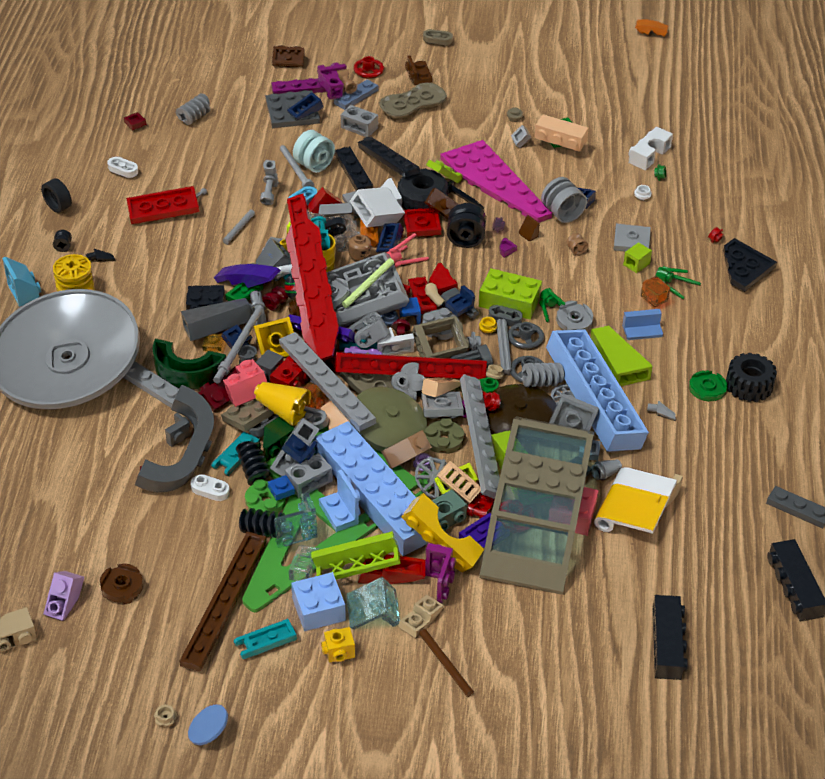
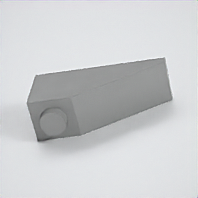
[270,418,319,476]

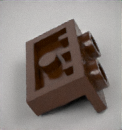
[272,45,305,67]
[405,55,433,86]

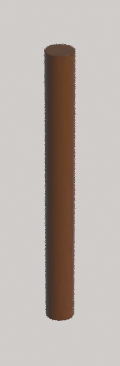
[419,628,474,697]

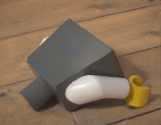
[256,238,292,284]

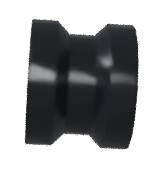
[53,230,72,252]

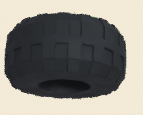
[397,168,448,210]

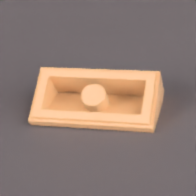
[320,401,350,430]

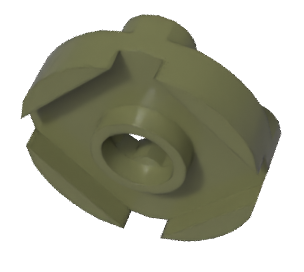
[425,418,464,454]

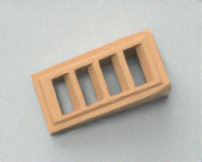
[422,378,461,397]
[437,461,481,503]

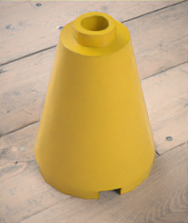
[254,382,311,426]

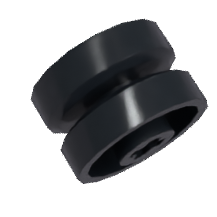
[447,203,486,248]

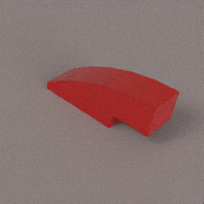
[358,554,426,584]

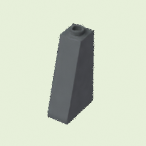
[181,298,253,341]

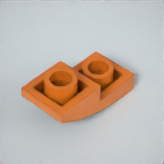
[635,19,668,37]

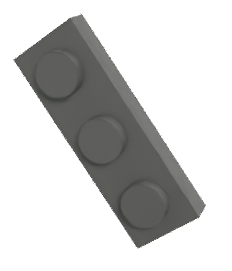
[766,486,825,529]

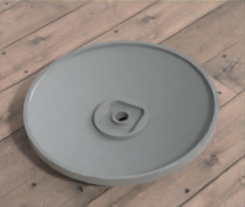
[0,289,140,409]

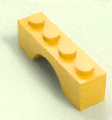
[401,493,484,573]

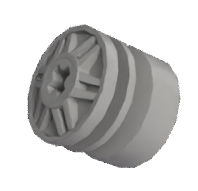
[541,177,587,223]

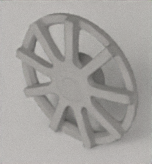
[415,457,457,499]

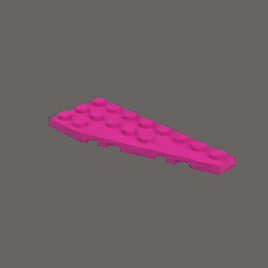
[440,140,552,223]

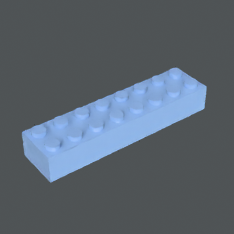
[546,329,649,452]
[314,421,429,556]

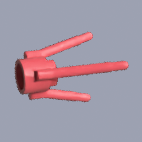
[386,233,429,267]

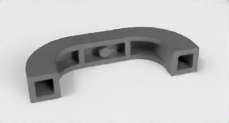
[135,385,214,492]

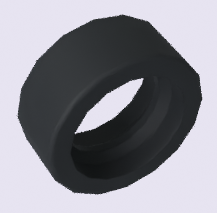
[41,178,72,213]

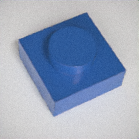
[268,475,295,501]

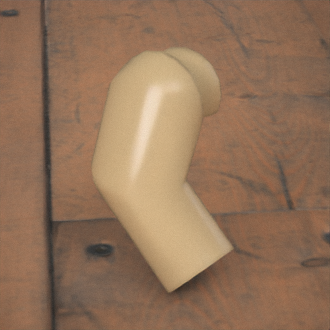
[425,283,445,307]

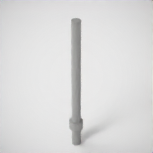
[213,305,264,383]

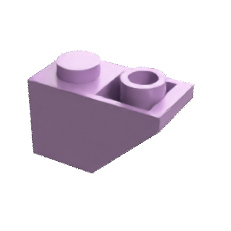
[43,571,84,621]

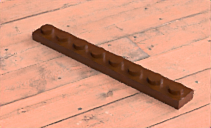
[179,532,267,672]

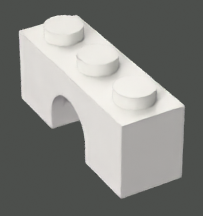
[628,127,673,170]

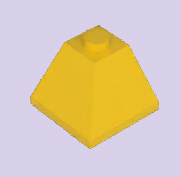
[253,317,294,357]

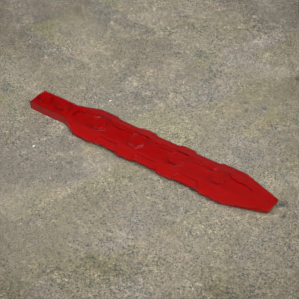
[286,193,339,361]

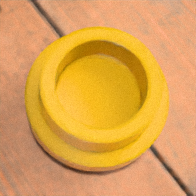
[479,317,497,333]

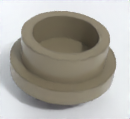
[507,107,523,122]

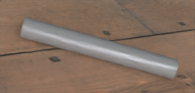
[223,210,255,245]

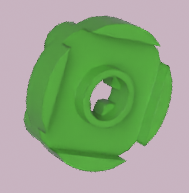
[245,479,286,513]

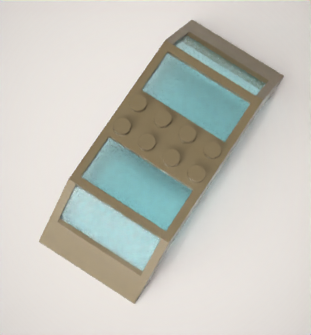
[479,416,594,595]

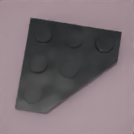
[723,238,777,292]

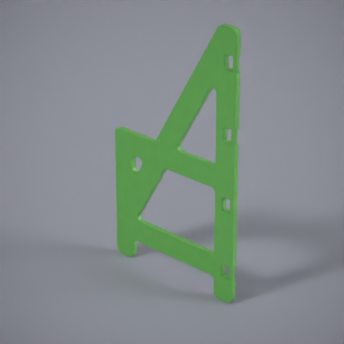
[242,426,434,613]

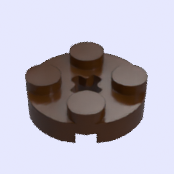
[100,564,144,604]

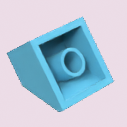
[2,257,41,307]

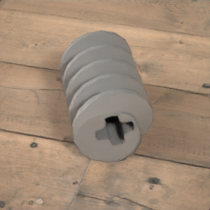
[176,93,210,125]
[522,363,564,387]

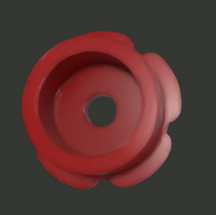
[708,227,724,243]

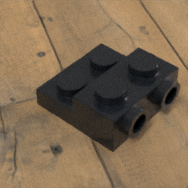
[186,285,225,310]

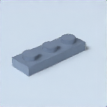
[334,79,378,110]

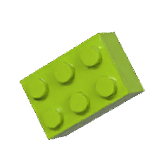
[478,268,542,320]

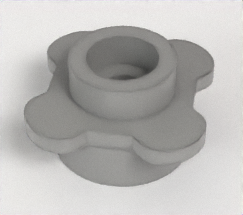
[467,332,481,352]

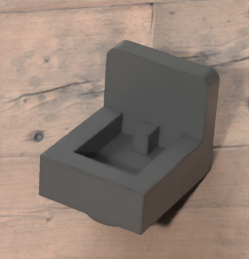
[165,412,190,447]

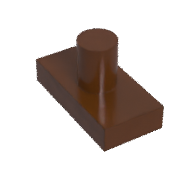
[425,188,458,219]

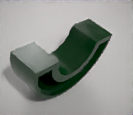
[152,338,226,390]

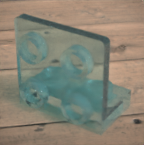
[274,492,317,548]
[346,577,400,630]

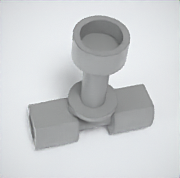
[260,160,279,205]

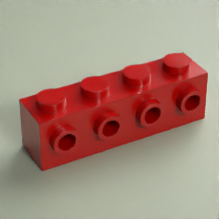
[270,341,310,387]

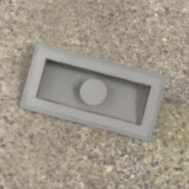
[319,203,357,217]

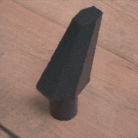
[86,249,115,262]

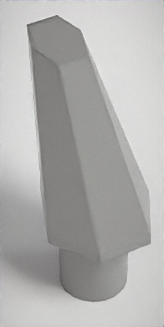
[647,401,676,421]

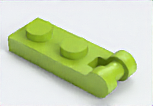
[426,159,463,183]

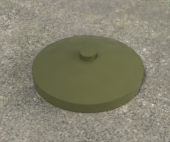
[350,387,427,451]

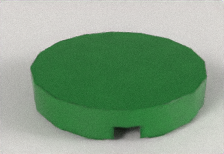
[689,370,727,402]

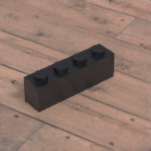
[767,539,825,622]
[652,595,688,680]

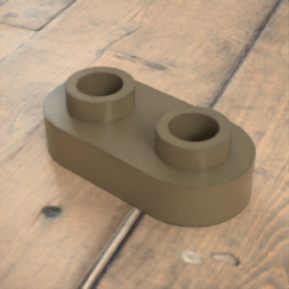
[423,29,453,46]

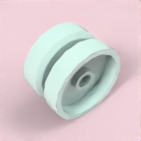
[293,130,335,173]

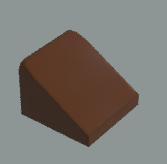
[519,215,540,241]

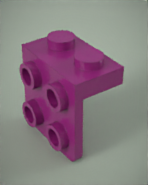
[425,543,456,604]

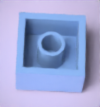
[291,572,346,631]

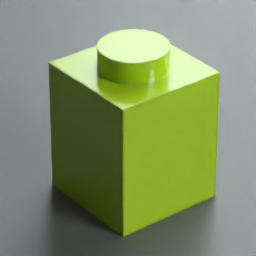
[623,242,652,273]

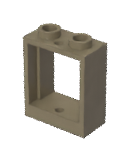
[412,315,469,358]

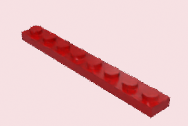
[335,352,487,379]

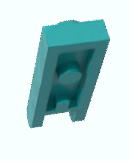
[211,432,260,476]
[233,619,297,659]

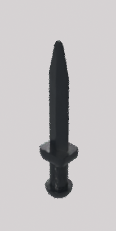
[448,180,484,209]

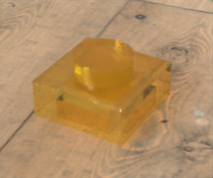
[202,334,224,353]

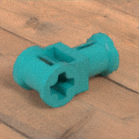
[311,216,330,250]

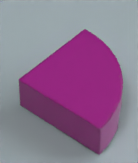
[499,237,517,258]

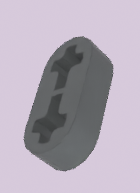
[488,305,522,327]

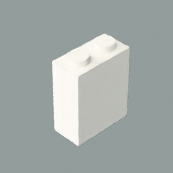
[350,187,405,227]

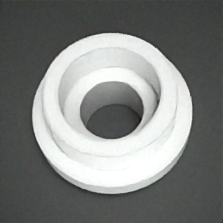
[634,185,651,200]

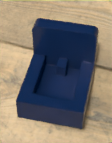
[445,285,475,317]
[221,325,253,349]

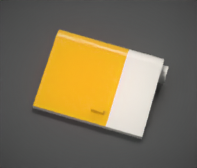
[594,467,677,533]

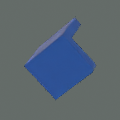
[399,297,421,325]

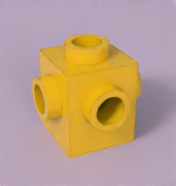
[321,627,355,663]

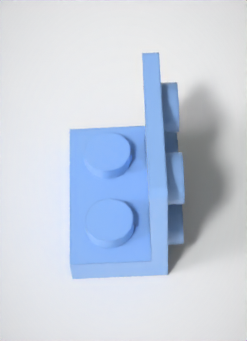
[319,470,361,532]

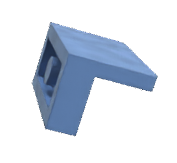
[622,309,663,340]

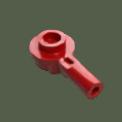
[482,390,501,411]

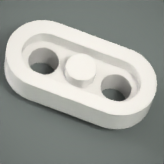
[107,157,138,178]
[191,475,230,501]

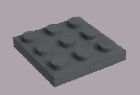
[265,90,320,128]

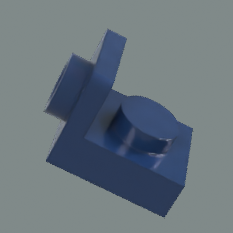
[282,434,318,464]

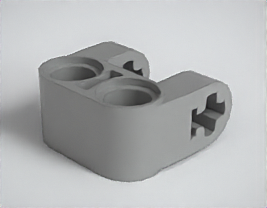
[349,312,390,348]

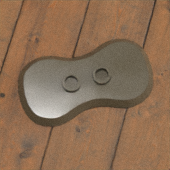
[379,83,447,119]

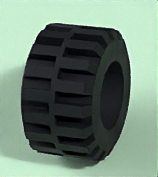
[726,353,777,402]

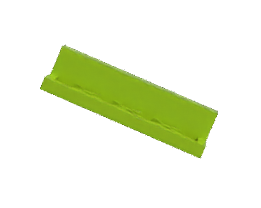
[311,531,400,580]

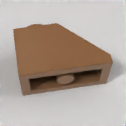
[381,430,432,469]

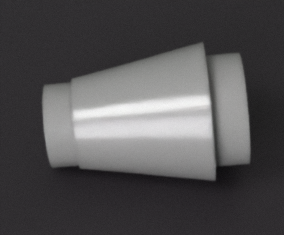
[591,459,622,481]

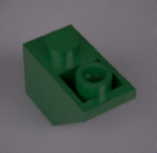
[263,417,294,462]

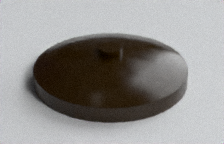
[485,384,557,445]

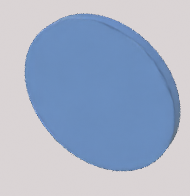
[188,705,228,745]

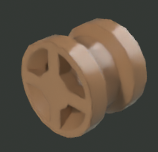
[566,233,588,255]

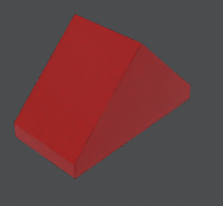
[307,187,342,214]

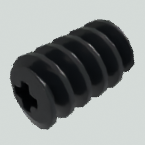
[236,441,271,486]
[239,508,286,538]

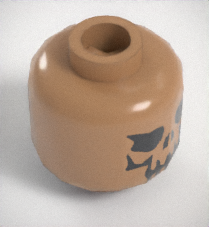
[348,234,371,261]

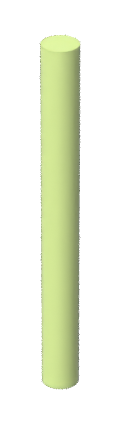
[342,258,394,308]

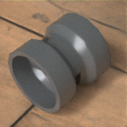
[238,345,257,365]

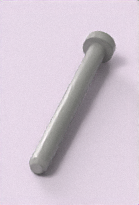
[280,145,314,188]

